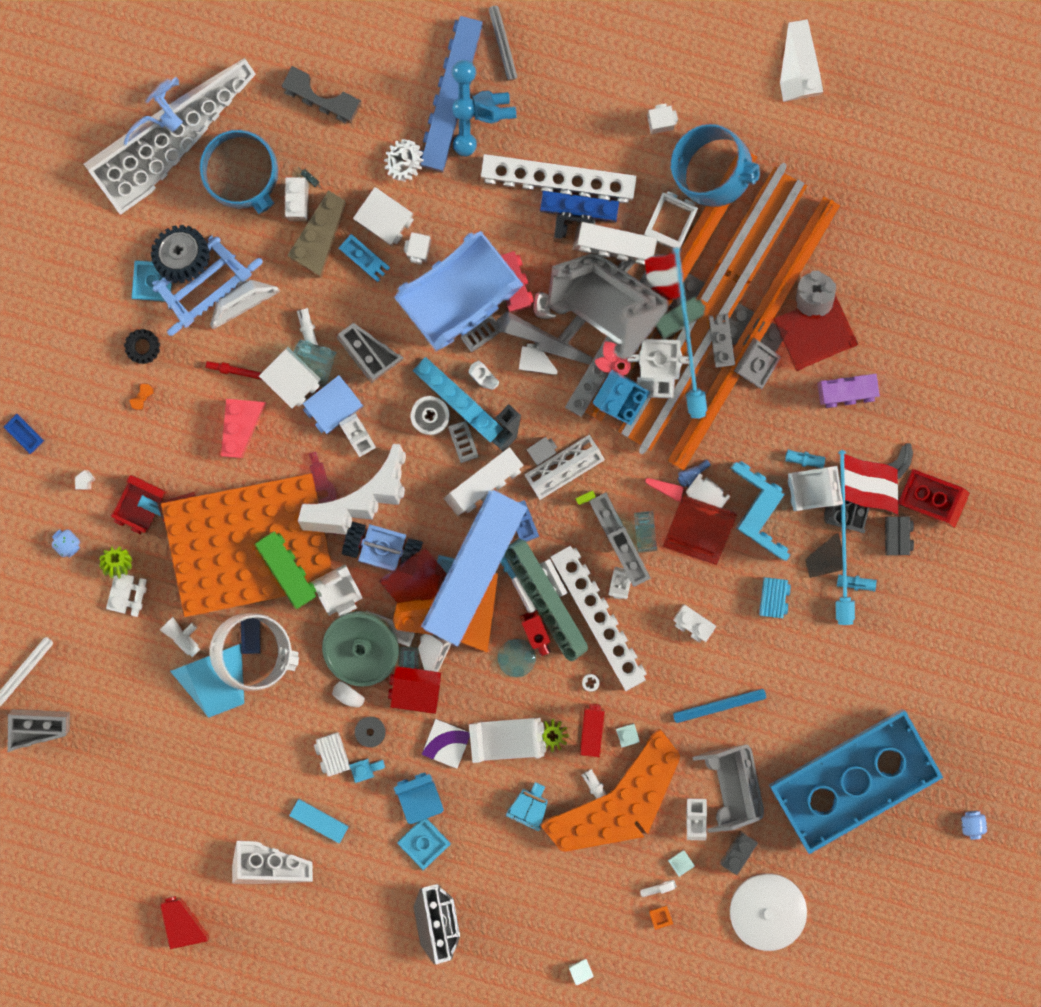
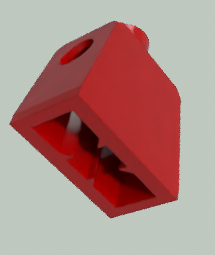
[519,610,551,656]

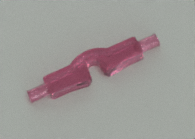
[309,451,339,536]

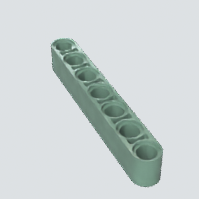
[504,539,588,661]

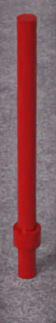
[205,361,320,392]

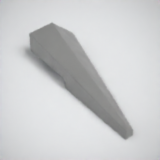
[495,311,592,365]

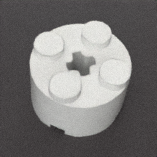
[411,396,450,435]
[686,473,730,516]

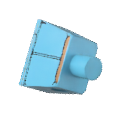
[506,782,548,831]

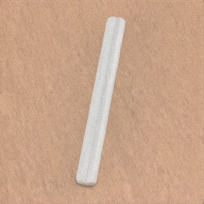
[0,637,53,707]

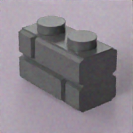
[885,517,914,555]
[720,830,758,875]

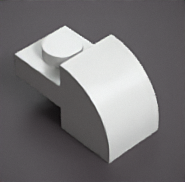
[637,377,675,398]
[339,413,376,457]
[686,799,707,841]

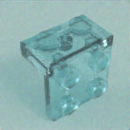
[294,339,337,387]

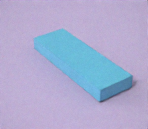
[289,799,349,844]

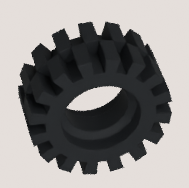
[124,329,161,364]

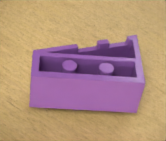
[817,374,880,408]

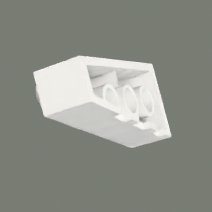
[573,222,657,265]
[444,447,524,516]

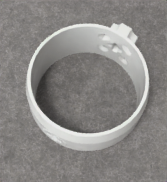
[210,613,299,691]

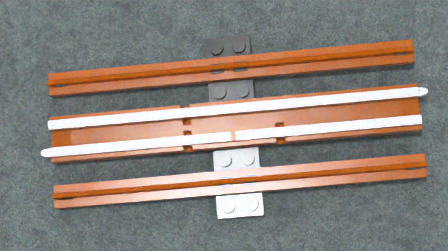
[585,151,840,471]

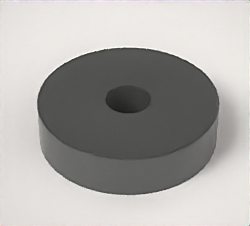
[355,716,386,747]

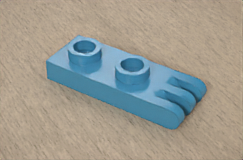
[339,234,390,282]

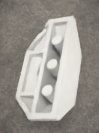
[210,279,280,329]

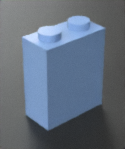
[303,375,363,434]

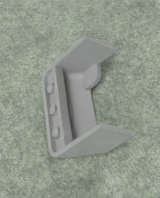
[693,745,764,833]

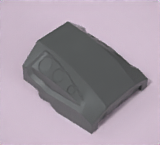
[824,500,870,533]

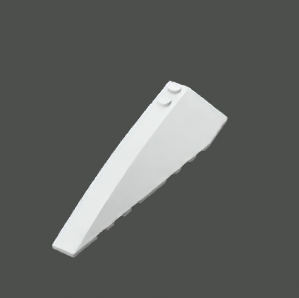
[84,58,256,215]

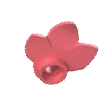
[595,341,631,375]

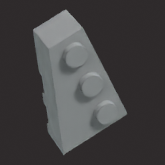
[337,323,404,384]
[8,709,70,752]

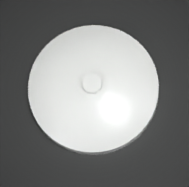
[730,873,807,951]

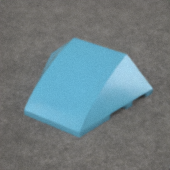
[170,644,245,718]

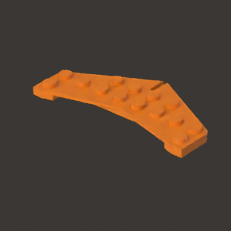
[540,729,680,852]

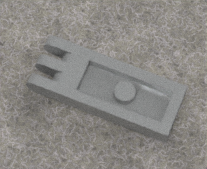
[709,314,735,368]

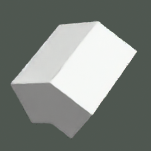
[75,470,96,489]

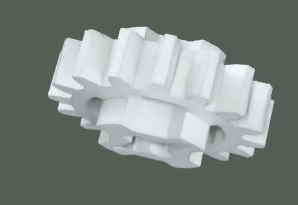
[384,139,424,182]

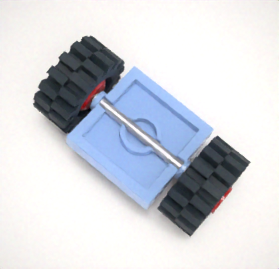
[342,521,423,575]

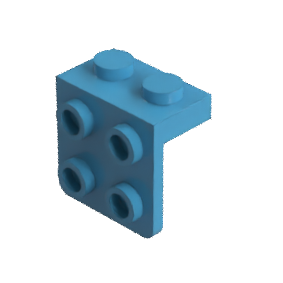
[394,772,444,824]

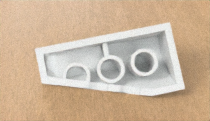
[232,841,313,884]

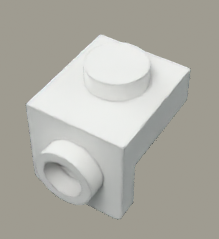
[609,567,631,599]

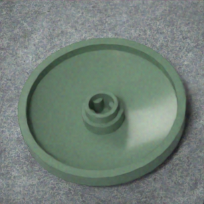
[322,611,399,686]

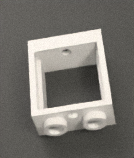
[644,191,698,249]

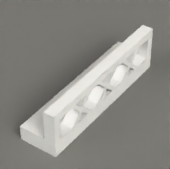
[524,435,605,500]

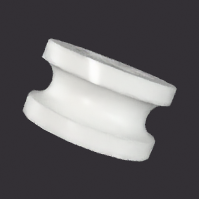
[582,674,599,692]

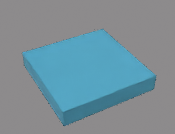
[132,260,172,302]
[397,819,451,871]

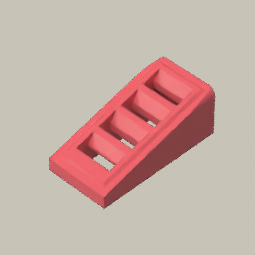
[645,478,684,502]

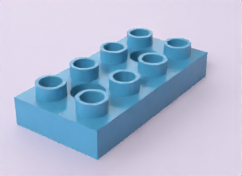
[769,709,944,854]

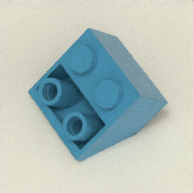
[593,370,650,425]

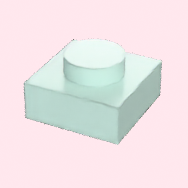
[616,723,640,747]

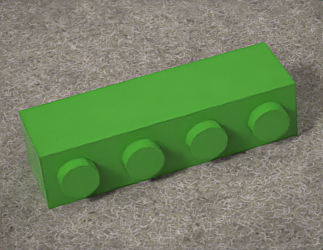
[254,531,316,609]

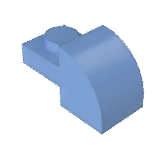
[516,500,539,542]

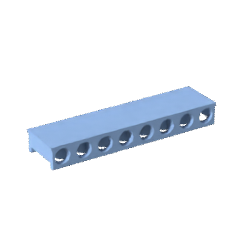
[421,490,528,646]

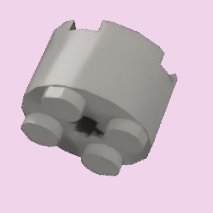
[796,271,836,316]

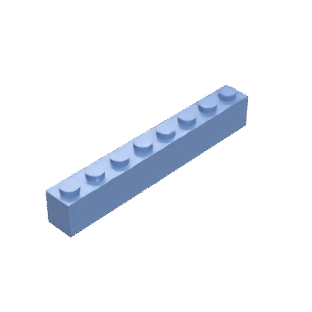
[420,16,483,172]

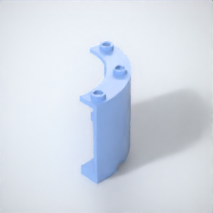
[394,231,523,351]

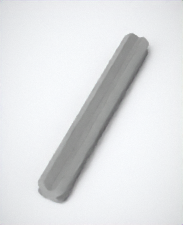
[489,6,517,81]

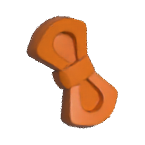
[129,383,154,410]

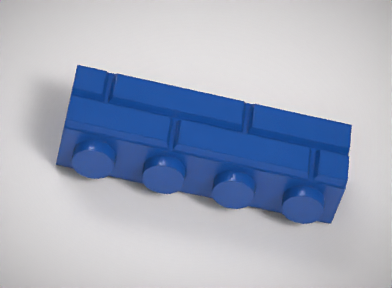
[540,191,619,223]

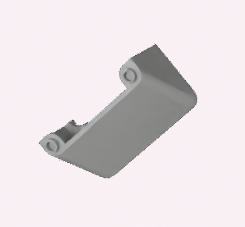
[547,254,668,359]

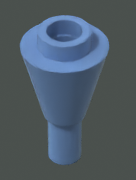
[677,459,711,488]

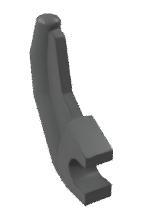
[887,443,913,479]

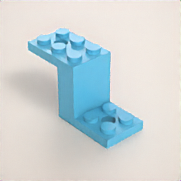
[729,461,790,561]

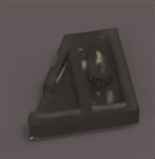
[805,533,847,578]

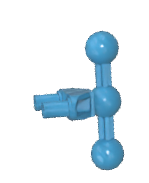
[452,60,516,157]

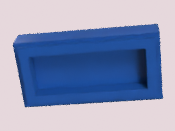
[4,414,44,454]

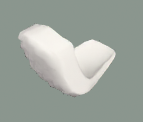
[533,292,556,319]
[468,361,499,390]
[332,681,365,707]

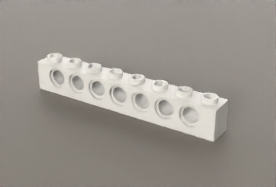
[481,154,636,203]
[551,546,647,691]

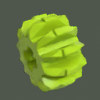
[99,546,132,579]
[542,719,569,752]

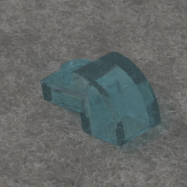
[634,511,657,553]

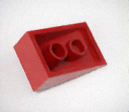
[898,469,970,528]

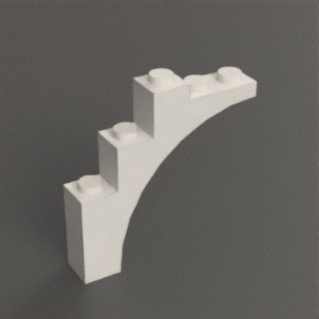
[298,444,406,534]

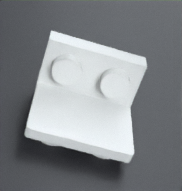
[512,559,568,613]

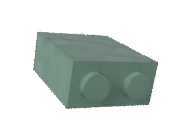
[655,297,705,340]

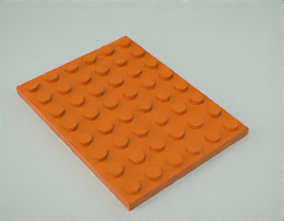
[161,473,332,617]

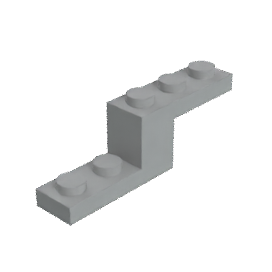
[589,493,651,587]

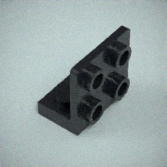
[554,212,596,242]

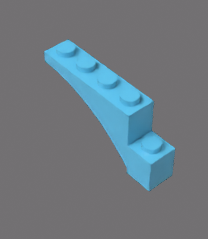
[413,357,503,443]

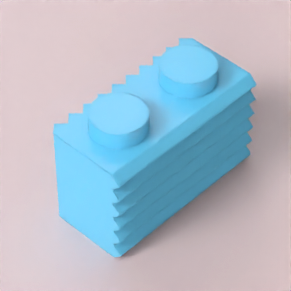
[759,577,791,618]

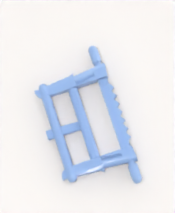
[152,235,263,336]

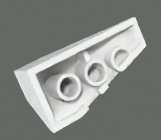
[780,19,823,102]

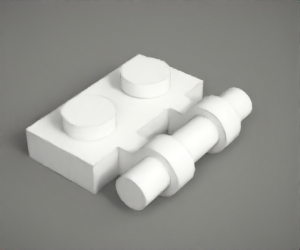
[106,574,147,617]

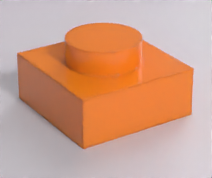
[649,905,673,930]

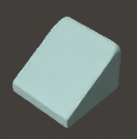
[569,959,594,986]

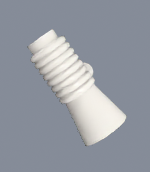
[160,617,200,657]

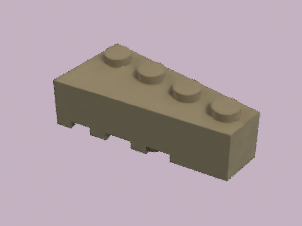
[287,190,346,278]

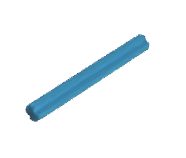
[673,689,766,723]

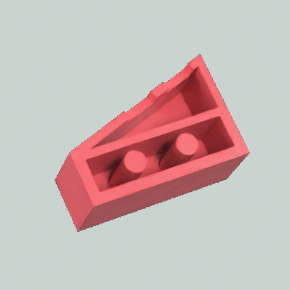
[500,251,534,313]
[221,399,267,458]

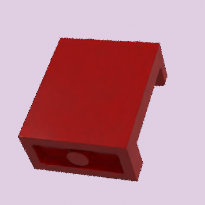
[110,475,167,535]

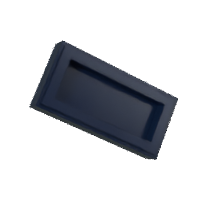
[241,618,261,654]

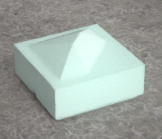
[668,850,695,877]

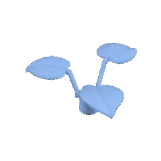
[124,77,183,145]

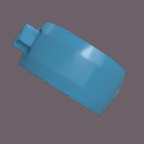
[671,124,760,207]
[200,130,278,215]

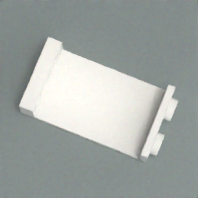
[469,718,546,763]

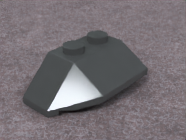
[414,884,460,965]

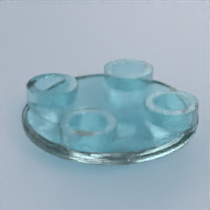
[498,639,536,677]

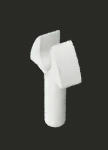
[640,880,676,897]

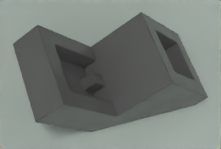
[492,404,521,452]

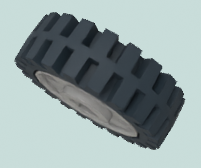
[151,225,210,283]

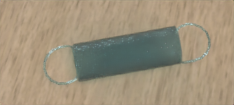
[298,167,322,189]

